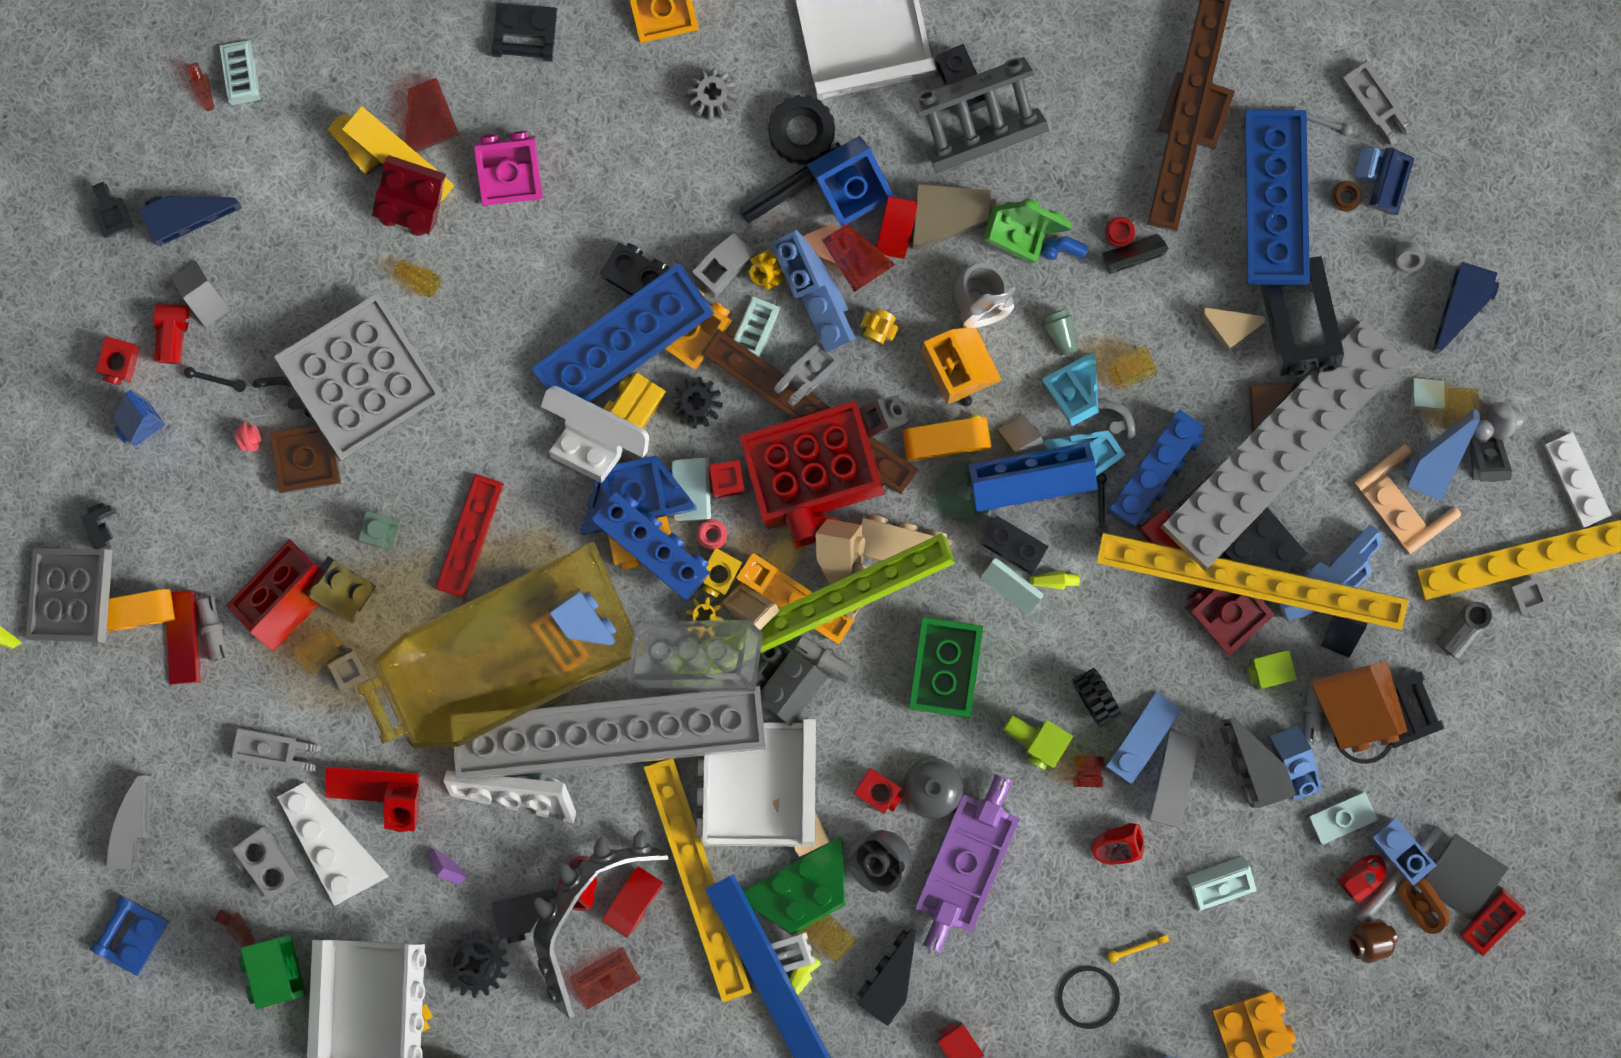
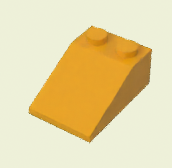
[630,0,699,43]

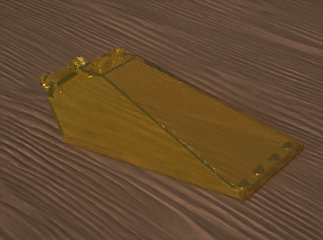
[356,541,643,748]

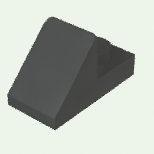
[1470,436,1512,482]

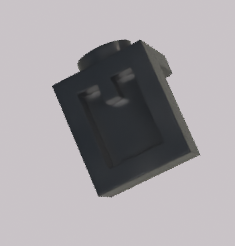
[81,503,116,550]

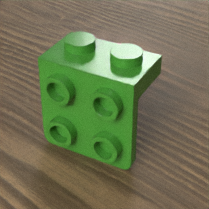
[983,198,1072,263]

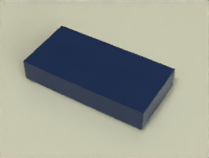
[1369,148,1415,215]

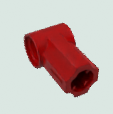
[154,303,190,365]
[784,507,840,547]

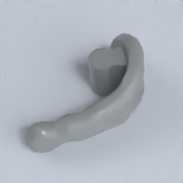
[1098,400,1137,441]

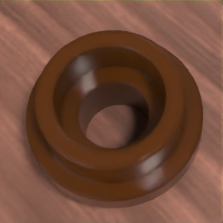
[1331,181,1362,212]

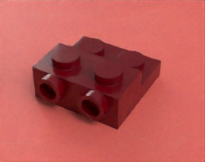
[372,155,446,236]
[1184,587,1274,656]

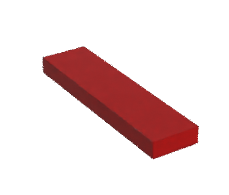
[435,474,504,599]

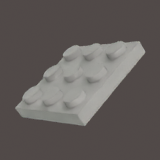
[26,548,113,643]

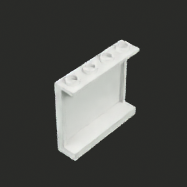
[795,0,936,100]
[697,719,816,847]
[307,939,426,1058]

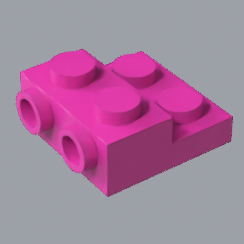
[474,130,543,206]

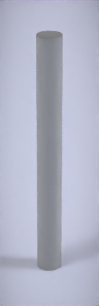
[1355,826,1446,924]

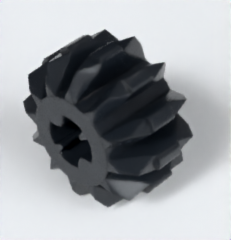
[671,377,723,429]

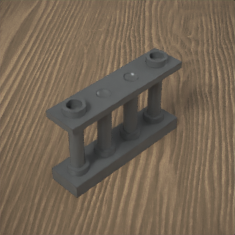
[910,57,1049,173]

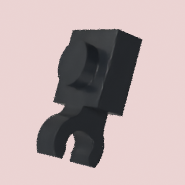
[92,182,134,239]

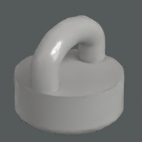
[1394,242,1426,272]

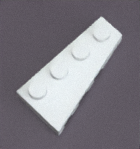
[443,770,576,824]
[277,782,390,906]

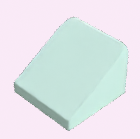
[1411,378,1445,412]

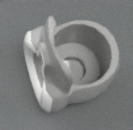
[953,263,1015,329]

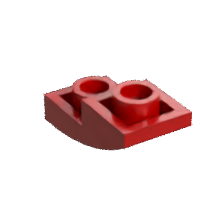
[874,195,918,259]
[602,866,664,939]

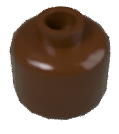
[1349,919,1397,964]

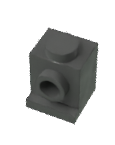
[859,395,909,438]

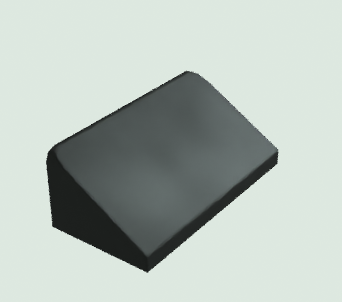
[1102,234,1169,274]

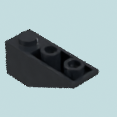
[856,928,916,1026]

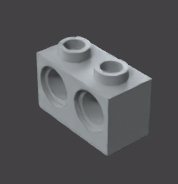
[232,827,302,900]

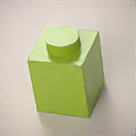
[1247,650,1297,690]

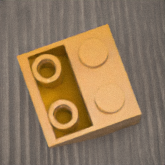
[921,328,1002,405]

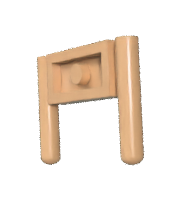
[1354,444,1461,555]

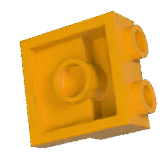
[665,289,732,370]
[1212,991,1296,1058]

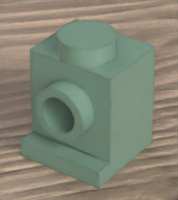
[358,511,400,551]

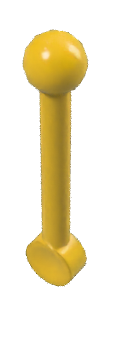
[1107,935,1169,963]

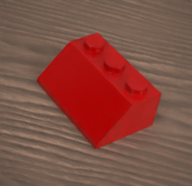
[226,538,320,651]

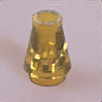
[394,260,442,298]

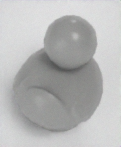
[1473,402,1523,443]

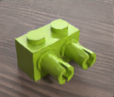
[1002,715,1074,771]

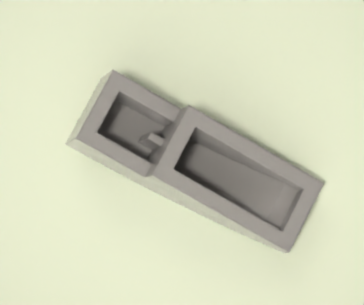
[1148,731,1199,828]
[106,776,150,869]

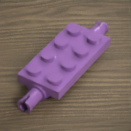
[915,774,1020,953]

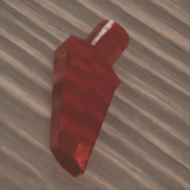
[187,62,214,112]
[215,910,255,947]

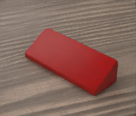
[166,590,201,685]
[325,767,420,802]

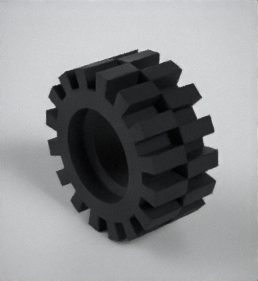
[1072,667,1122,728]

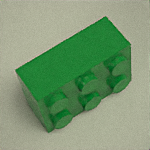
[908,617,983,719]
[238,935,306,1009]

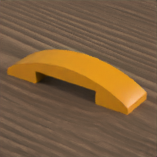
[736,552,855,645]

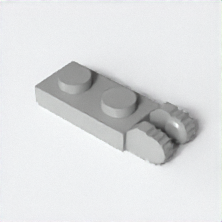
[1340,60,1412,146]
[773,342,841,406]
[230,728,321,771]

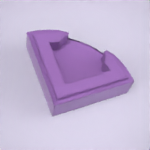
[427,848,466,884]

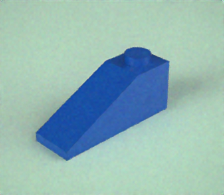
[113,389,165,446]

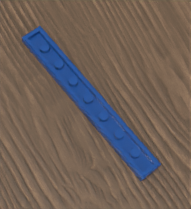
[705,874,831,1058]

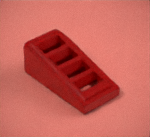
[1460,887,1526,956]

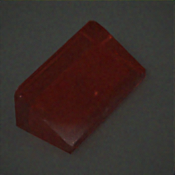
[570,947,641,1010]

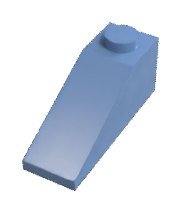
[1404,409,1480,501]
[1103,692,1181,785]

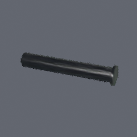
[739,142,841,223]

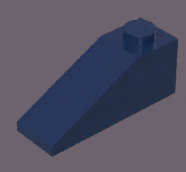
[139,196,242,246]
[1431,262,1499,354]

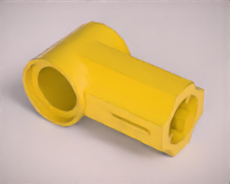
[328,112,380,175]

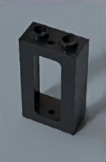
[1260,256,1344,377]

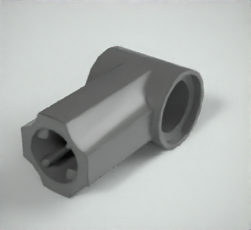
[1436,602,1492,660]

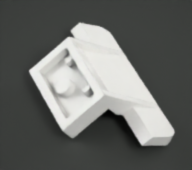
[541,386,649,483]

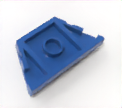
[580,455,697,535]

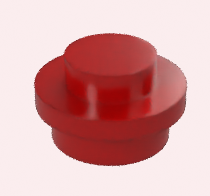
[1105,217,1135,247]

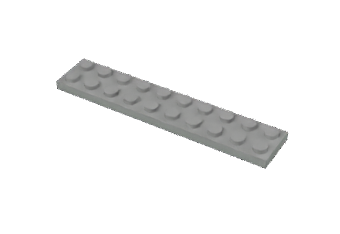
[1160,319,1407,571]
[451,686,766,781]

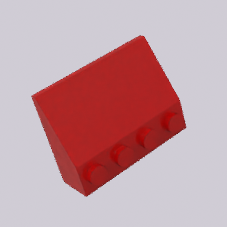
[739,400,885,530]

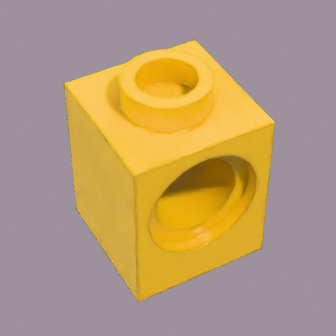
[701,548,743,598]

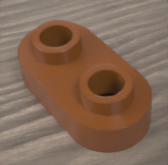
[1399,877,1450,934]

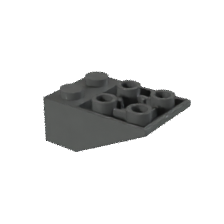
[719,643,827,726]
[1220,717,1296,808]

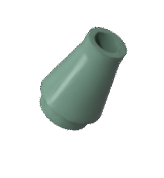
[1043,309,1077,356]

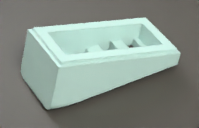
[220,40,261,105]
[734,296,780,358]

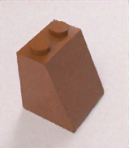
[1312,660,1408,753]

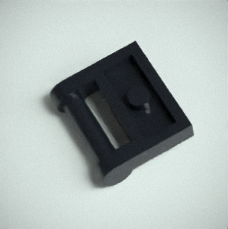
[492,3,557,62]
[1391,671,1445,748]

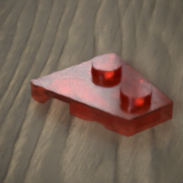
[405,78,460,153]
[822,224,895,292]

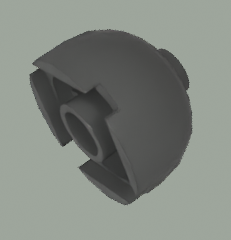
[902,758,964,819]
[848,830,911,893]

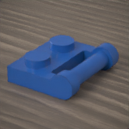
[89,895,170,976]

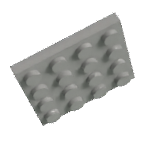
[273,293,444,461]

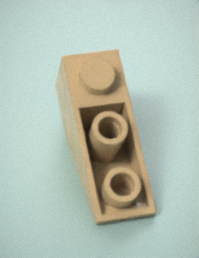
[861,515,952,562]
[816,519,866,619]

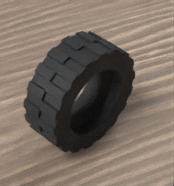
[768,95,835,165]

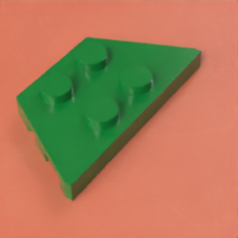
[743,837,846,936]

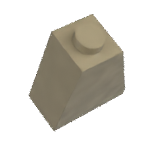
[912,184,996,250]

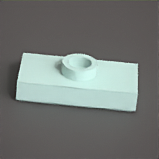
[1308,792,1378,845]

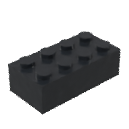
[1177,470,1307,572]

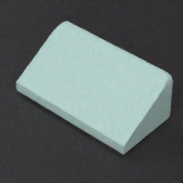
[672,458,711,522]
[981,558,1043,614]
[1187,856,1257,911]

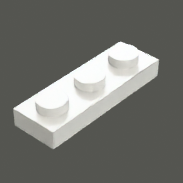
[1543,432,1611,528]

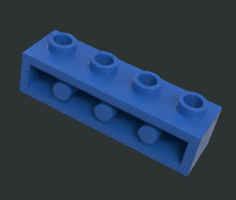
[1107,409,1205,529]
[968,442,1098,512]
[591,491,710,602]

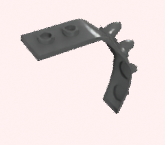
[533,829,668,1018]

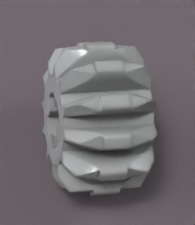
[687,68,738,121]

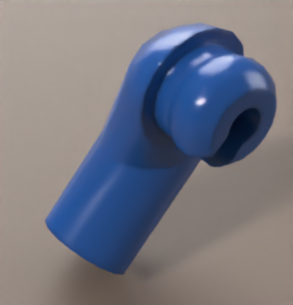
[1041,236,1088,260]

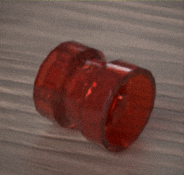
[1073,756,1104,788]

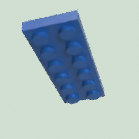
[1245,110,1310,285]
[531,263,715,402]

